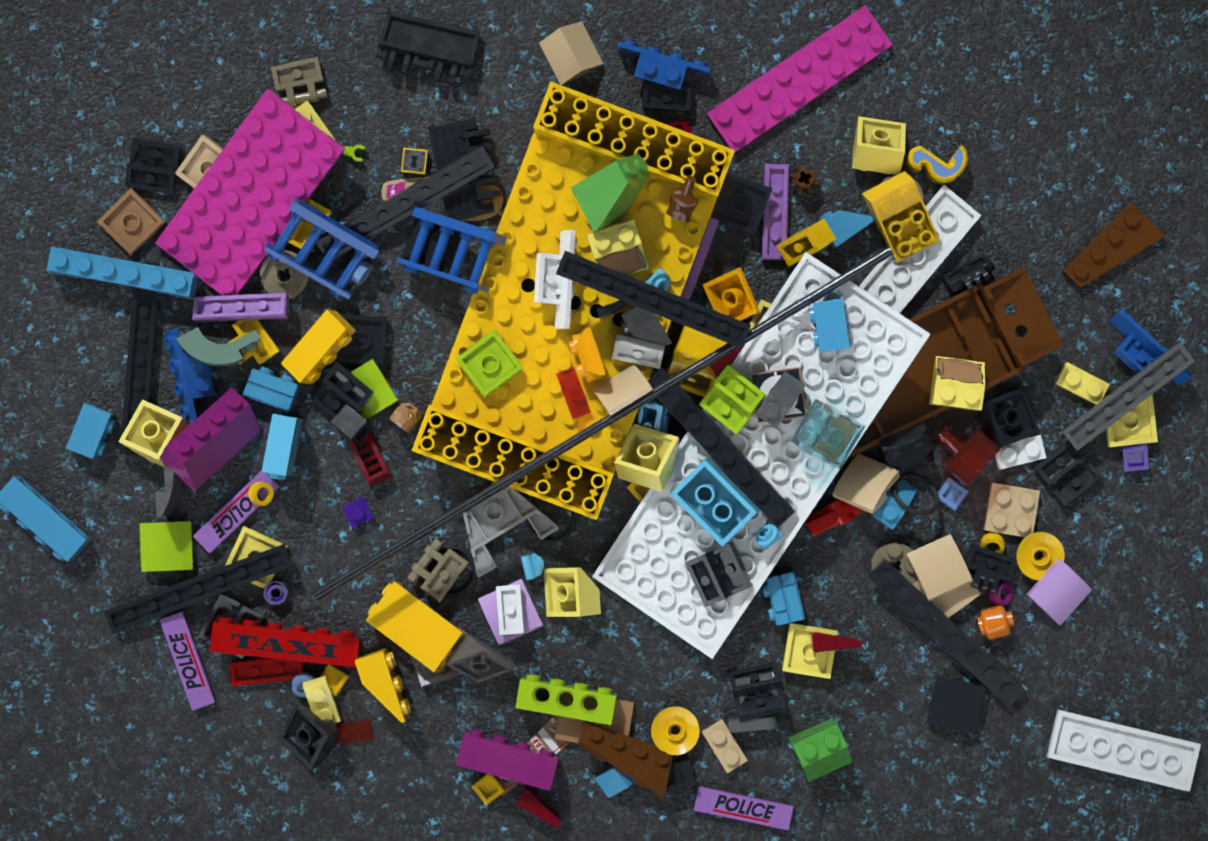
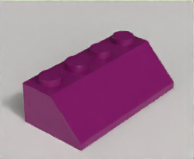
[160,388,261,492]
[455,729,559,791]

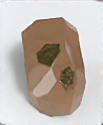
[389,403,422,433]

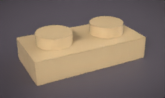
[701,719,748,773]

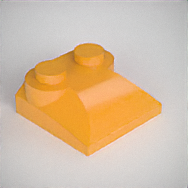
[703,267,760,321]
[569,327,606,382]

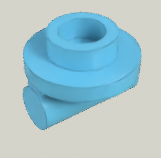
[645,268,671,291]
[756,524,784,551]
[520,553,544,580]

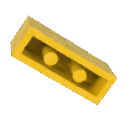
[281,309,356,384]

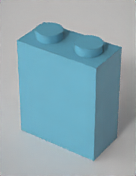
[262,414,303,480]

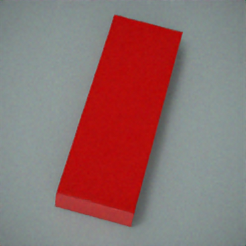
[229,658,304,686]

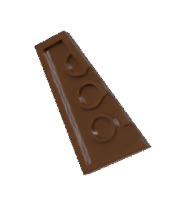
[1062,203,1165,288]
[577,721,673,799]

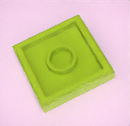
[456,329,524,398]

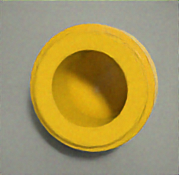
[248,482,274,506]
[980,532,1005,554]

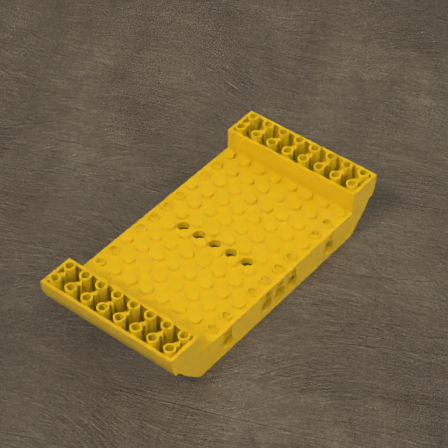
[412,81,735,520]

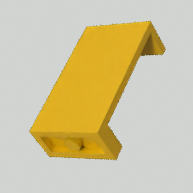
[366,581,465,673]

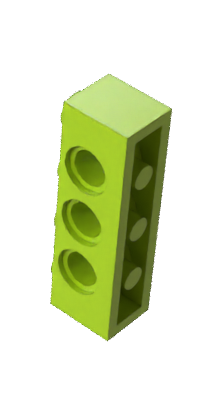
[515,674,617,725]

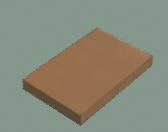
[555,692,634,743]

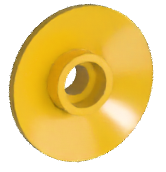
[1016,532,1065,580]
[651,706,700,755]

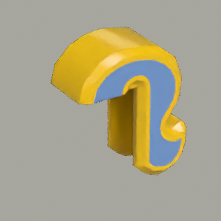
[906,145,968,185]

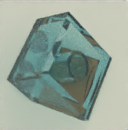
[791,399,865,468]

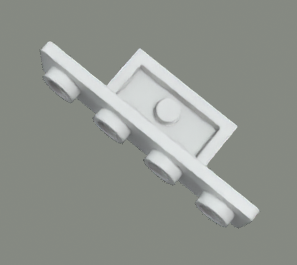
[534,230,577,329]

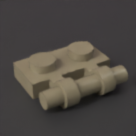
[271,56,328,108]
[407,538,469,601]

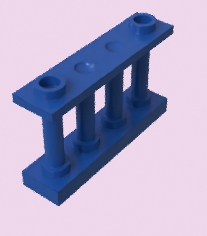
[264,196,379,300]
[396,207,507,295]

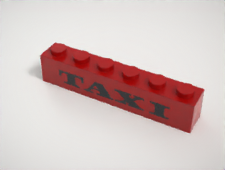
[209,617,359,667]

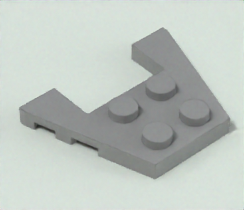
[463,487,560,578]

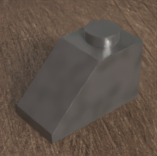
[620,307,672,346]
[755,371,805,428]

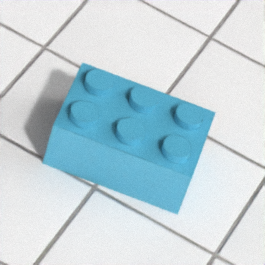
[670,457,760,547]

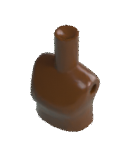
[666,176,699,223]

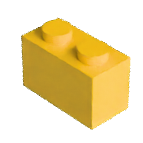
[777,218,836,267]

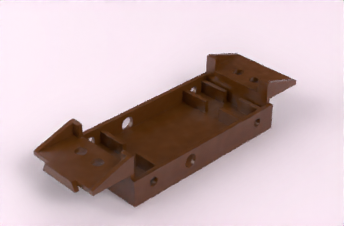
[849,267,1064,457]

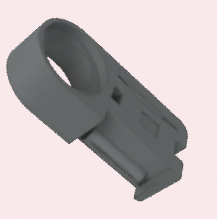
[728,715,778,733]

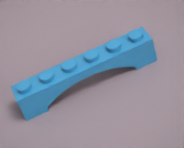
[47,246,199,300]

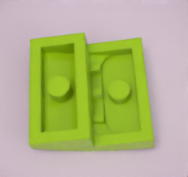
[351,359,399,420]
[699,365,766,436]
[139,521,193,572]

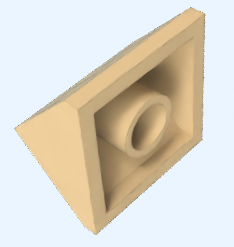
[539,21,604,85]

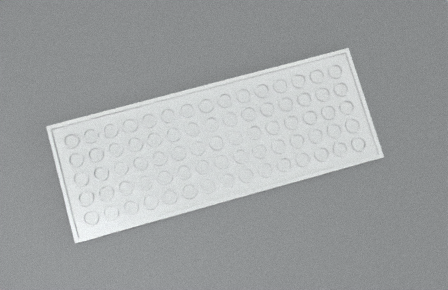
[592,252,930,659]

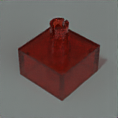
[936,426,1001,486]

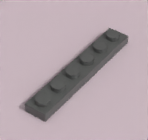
[1062,342,1195,451]

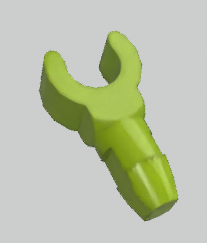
[343,145,366,162]

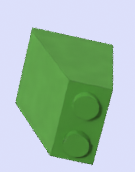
[571,154,650,232]
[788,718,852,782]

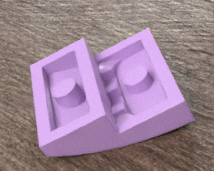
[1026,558,1092,625]
[478,579,543,646]

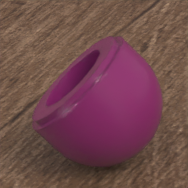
[988,581,1013,606]

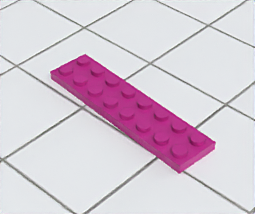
[706,5,892,153]

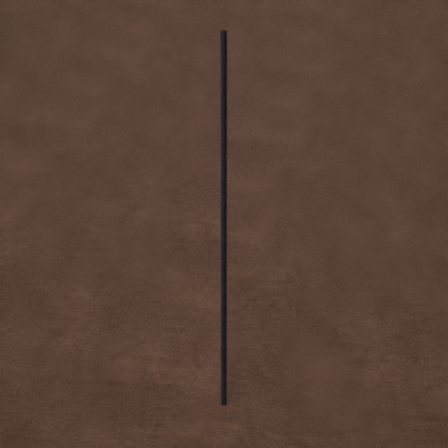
[313,247,893,601]

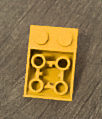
[862,171,940,263]
[666,326,727,397]
[355,648,411,723]

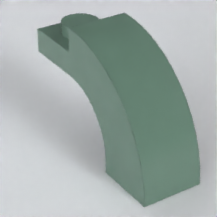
[176,327,261,366]

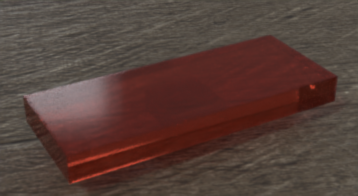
[556,367,591,420]
[334,720,372,744]

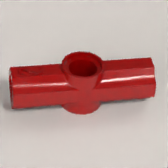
[805,499,866,537]

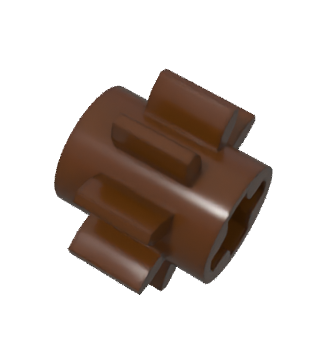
[789,164,819,195]

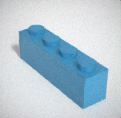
[0,476,91,562]

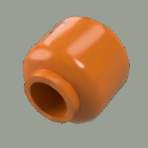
[977,606,1014,640]

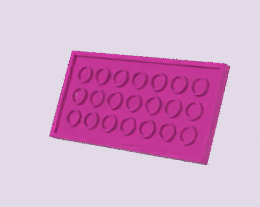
[155,89,346,296]

